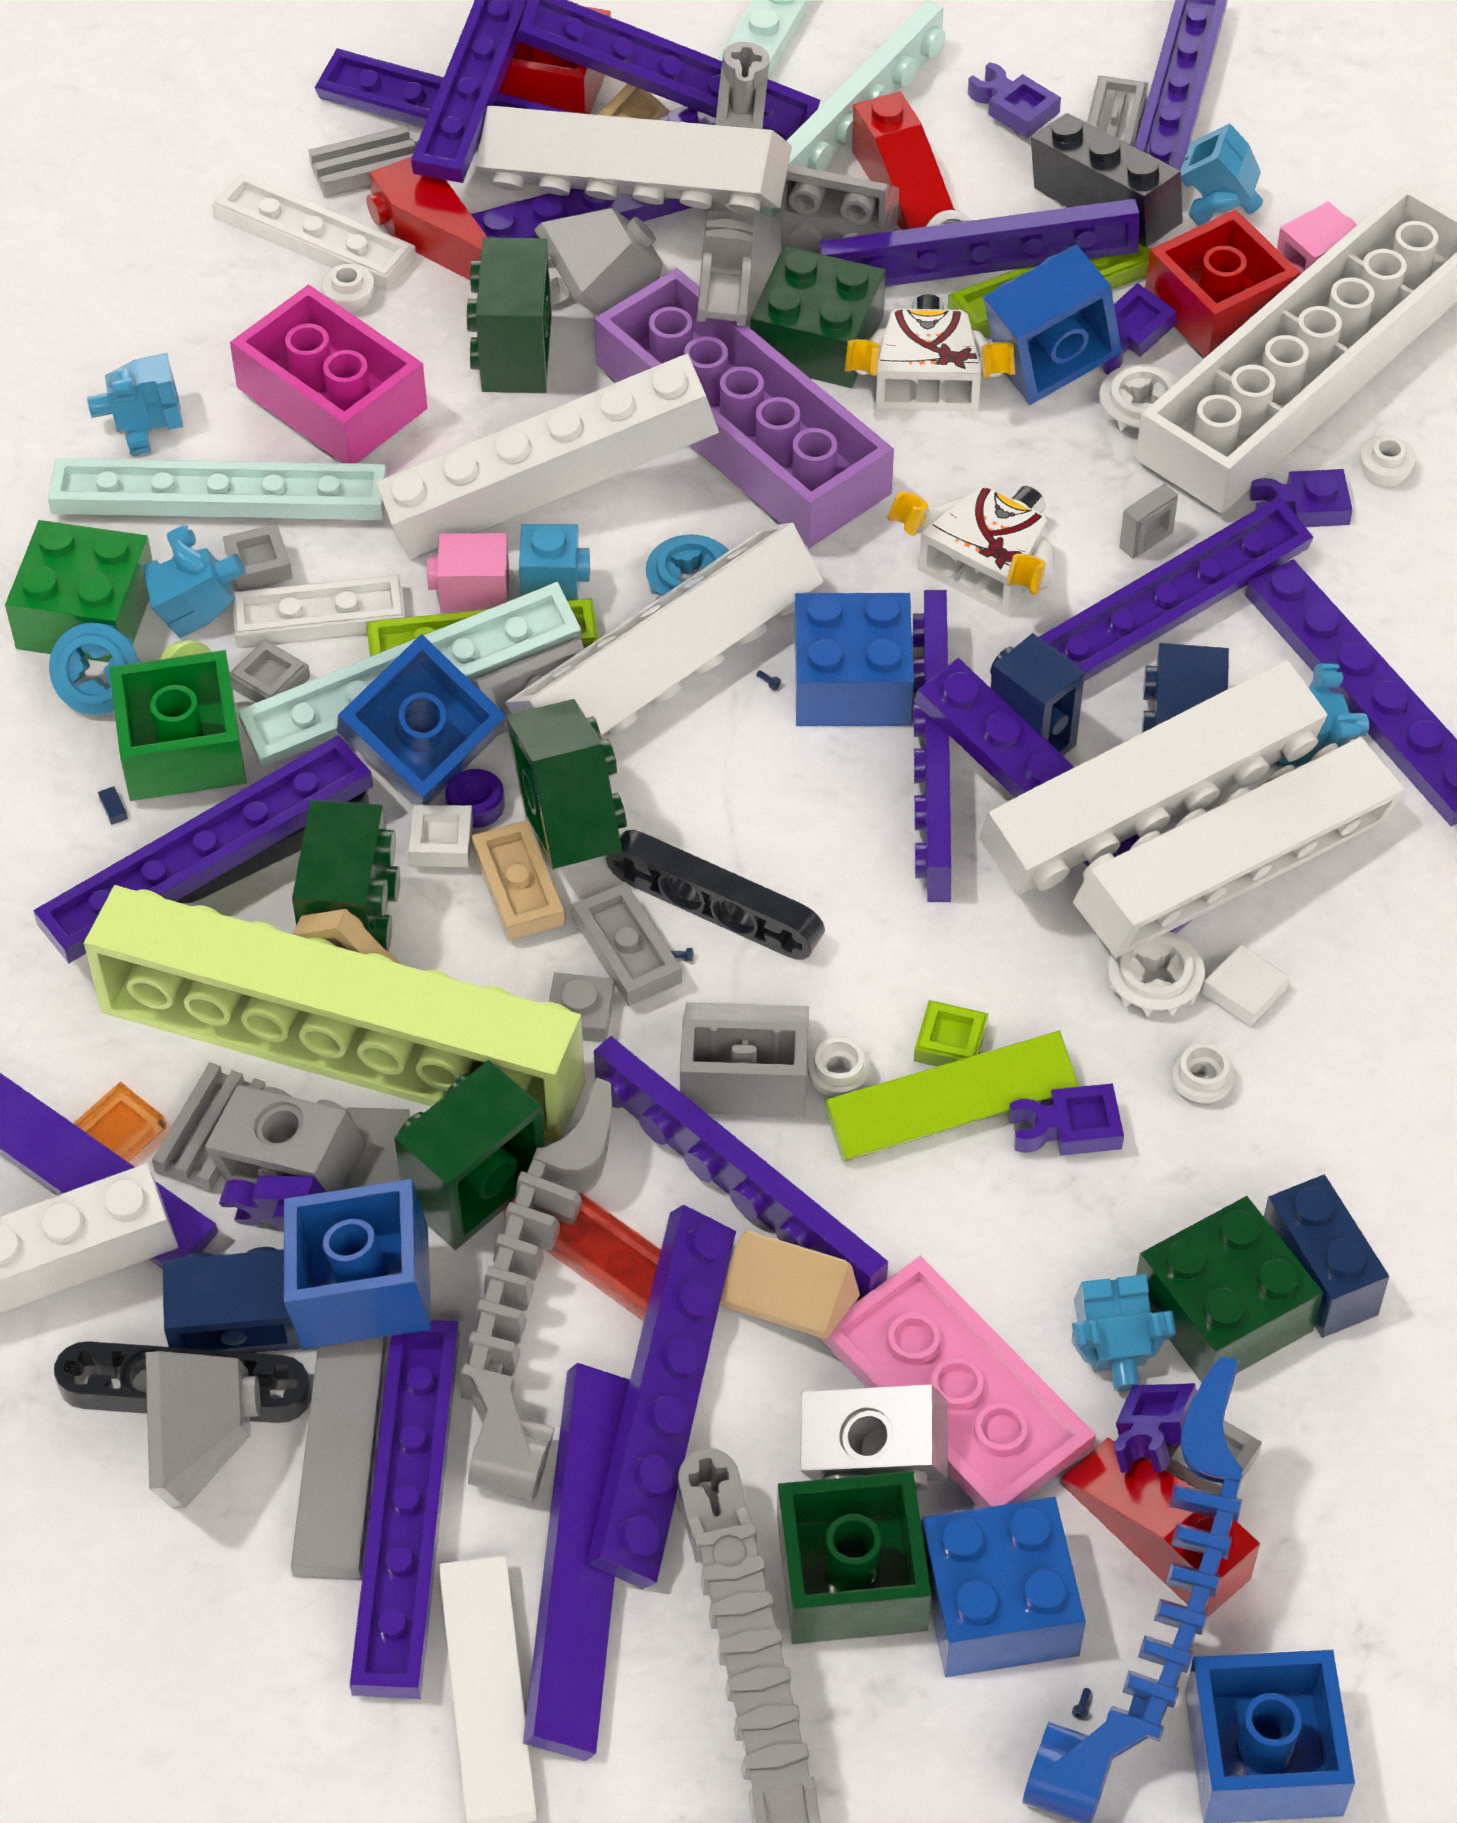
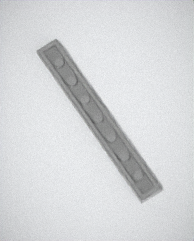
[291,1107,411,1579]

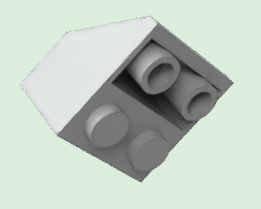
[781,164,899,254]
[680,1002,809,1117]

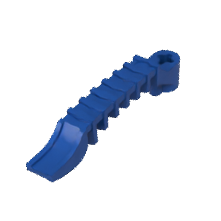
[1022,1356,1243,1823]

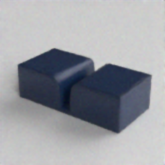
[98,786,128,825]

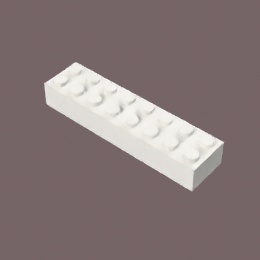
[1135,183,1457,514]

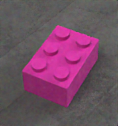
[230,284,428,463]

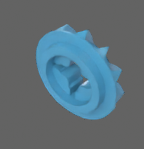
[646,534,729,596]
[49,622,142,715]

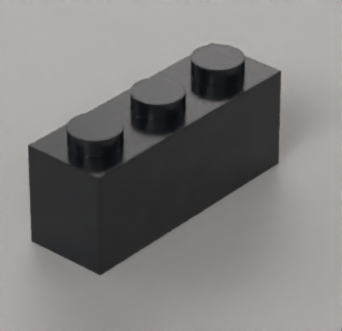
[1031,113,1183,248]

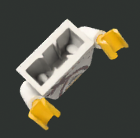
[844,294,1015,411]
[886,486,1054,617]

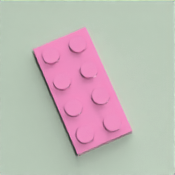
[821,1255,1096,1508]

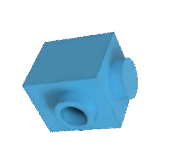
[519,524,590,601]

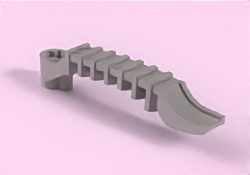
[696,42,770,327]
[461,1077,612,1502]
[678,1448,821,1823]

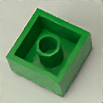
[5,520,153,663]
[109,650,247,801]

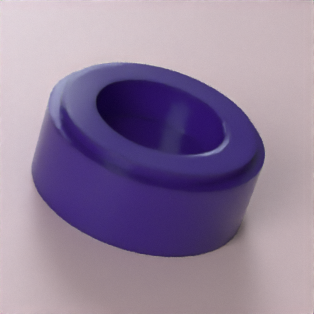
[445,769,505,828]

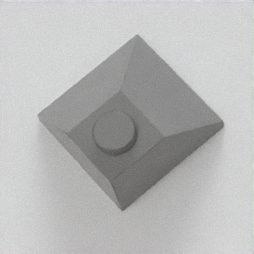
[534,208,663,316]
[146,1351,261,1508]

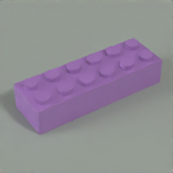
[594,268,894,548]

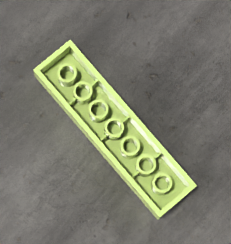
[84,885,585,1142]

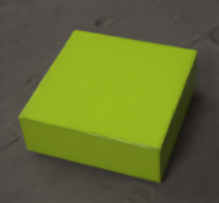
[914,1000,989,1066]

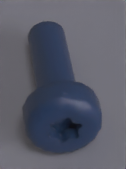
[756,670,781,690]
[671,948,694,962]
[1072,1688,1091,1720]

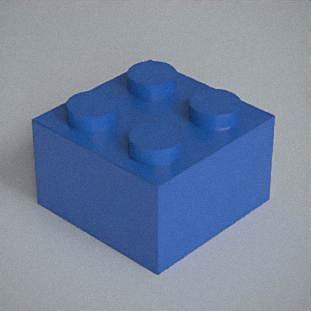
[983,244,1122,405]
[794,593,914,726]
[337,634,506,805]
[284,1179,431,1350]
[921,1497,1086,1678]
[1185,1649,1355,1823]

